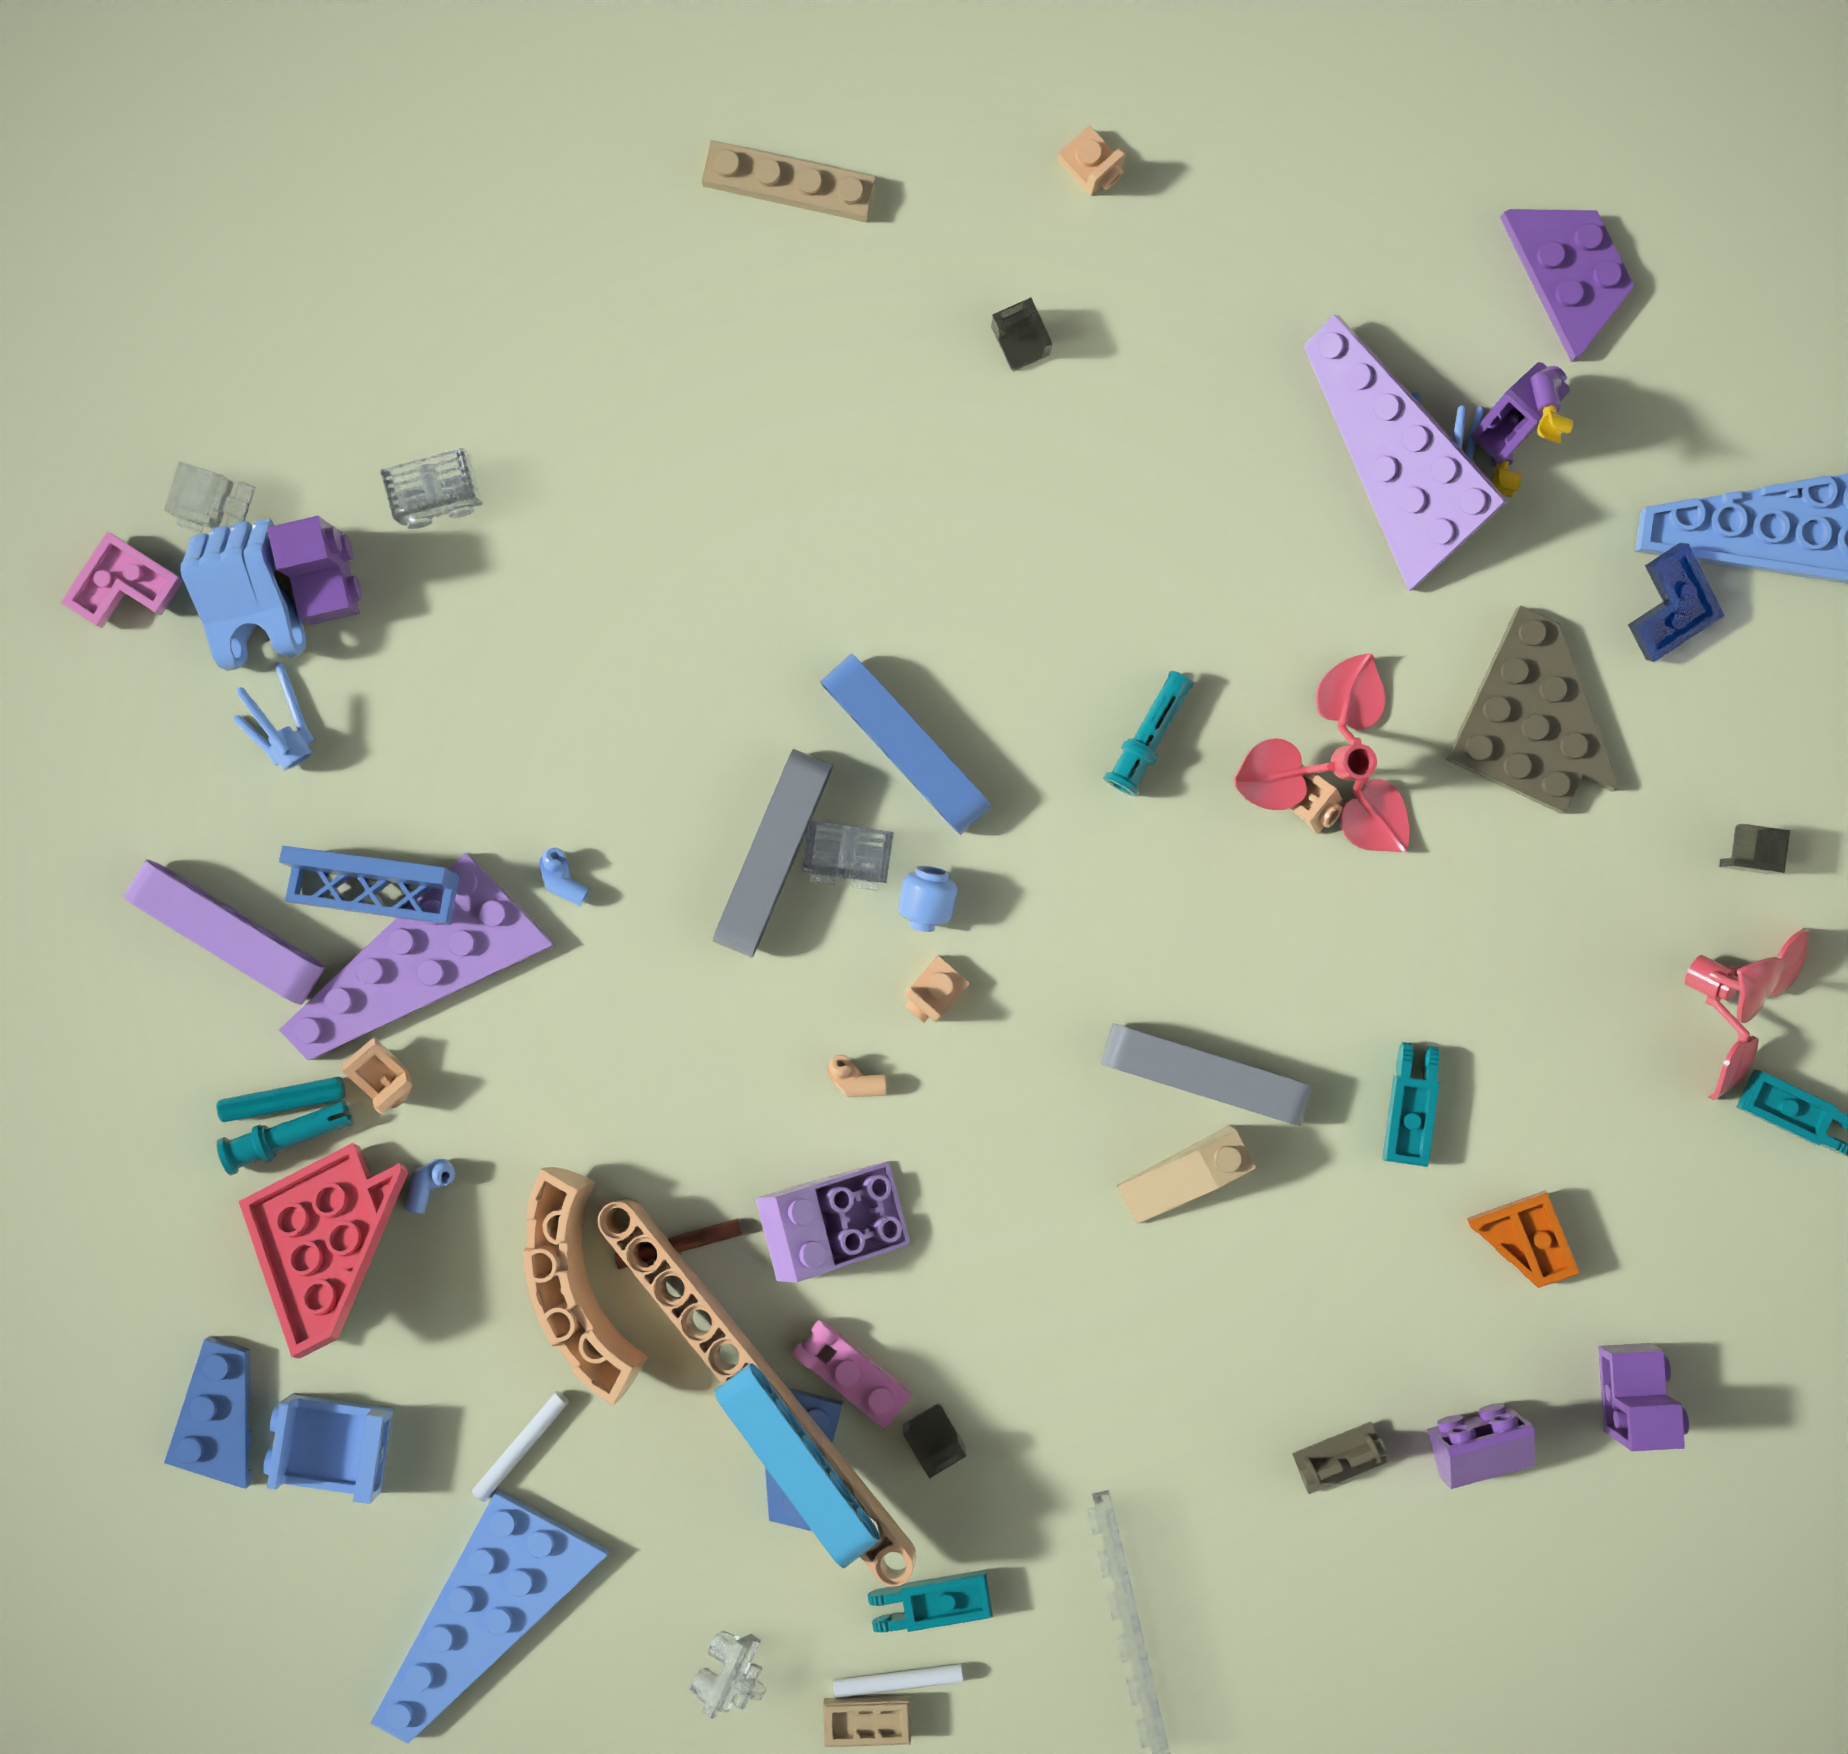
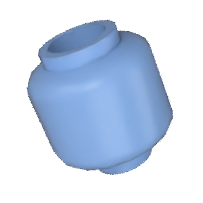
[898,866,958,932]

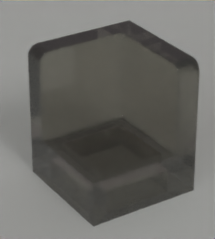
[991,297,1052,371]
[1719,824,1790,874]
[903,1404,967,1479]

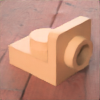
[1057,125,1126,196]
[1288,764,1344,834]
[904,956,970,1023]

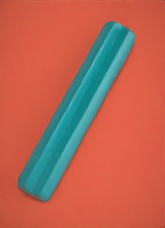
[216,1077,345,1122]

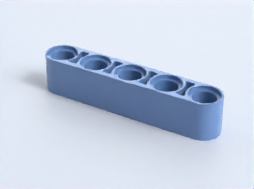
[820,653,992,835]

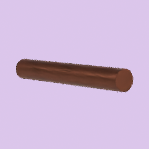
[615,1218,743,1269]

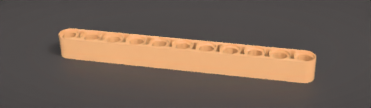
[598,1198,917,1587]

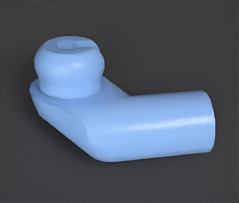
[540,847,590,907]
[404,1159,455,1214]

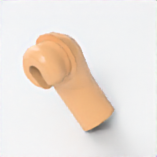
[827,1055,886,1097]

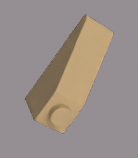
[1117,1125,1257,1224]

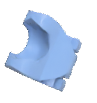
[180,519,306,671]

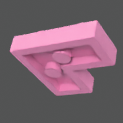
[61,531,184,628]

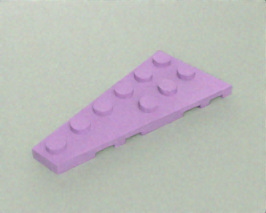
[1304,315,1508,591]
[279,853,555,1061]

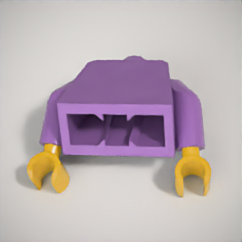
[1470,362,1573,497]

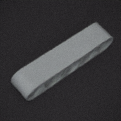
[713,749,833,958]
[1100,1023,1313,1126]

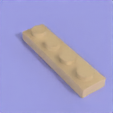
[702,140,876,223]

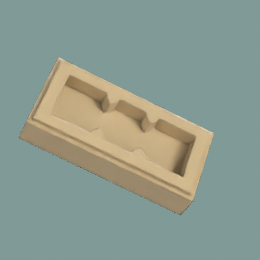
[823,1696,911,1747]

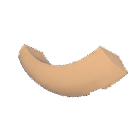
[523,1167,648,1406]

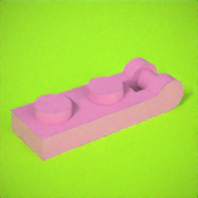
[792,1319,912,1430]

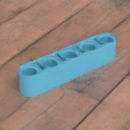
[714,1363,881,1568]

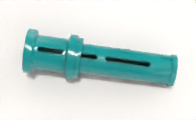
[1103,671,1194,797]
[216,1100,353,1176]

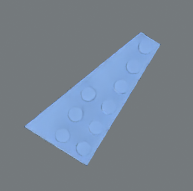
[1635,473,1848,584]
[371,1489,610,1743]

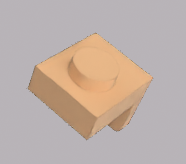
[342,1037,413,1114]

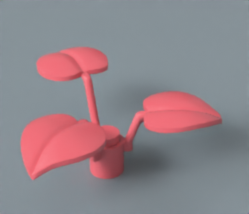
[1234,653,1409,852]
[1685,928,1810,1101]

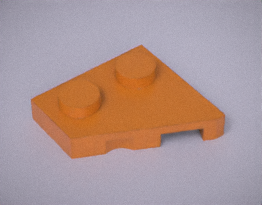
[1467,1190,1580,1288]

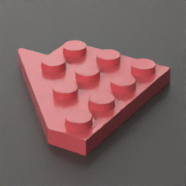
[238,1143,408,1359]

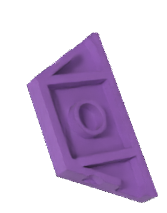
[1500,209,1634,361]

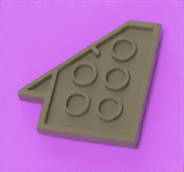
[1446,606,1619,814]

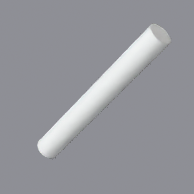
[472,1391,569,1502]
[833,1664,963,1698]

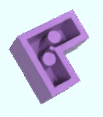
[267,516,363,625]
[1598,1343,1689,1451]

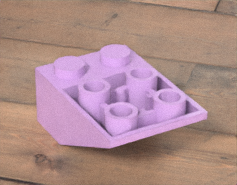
[756,1161,910,1282]

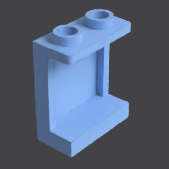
[263,1393,394,1504]

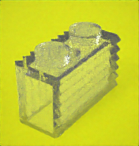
[380,448,483,529]
[801,821,894,891]

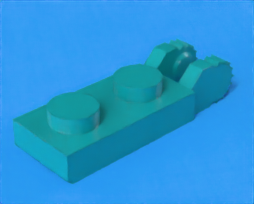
[1382,1042,1440,1167]
[1736,1069,1848,1156]
[867,1570,993,1633]

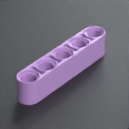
[123,859,325,1005]

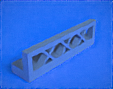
[279,845,460,925]

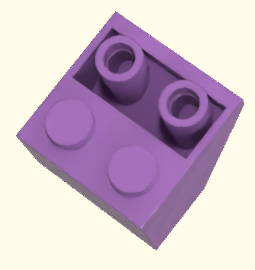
[1427,1404,1535,1489]

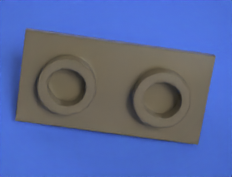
[1292,1421,1388,1494]

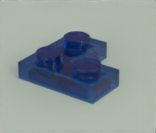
[1628,542,1725,662]

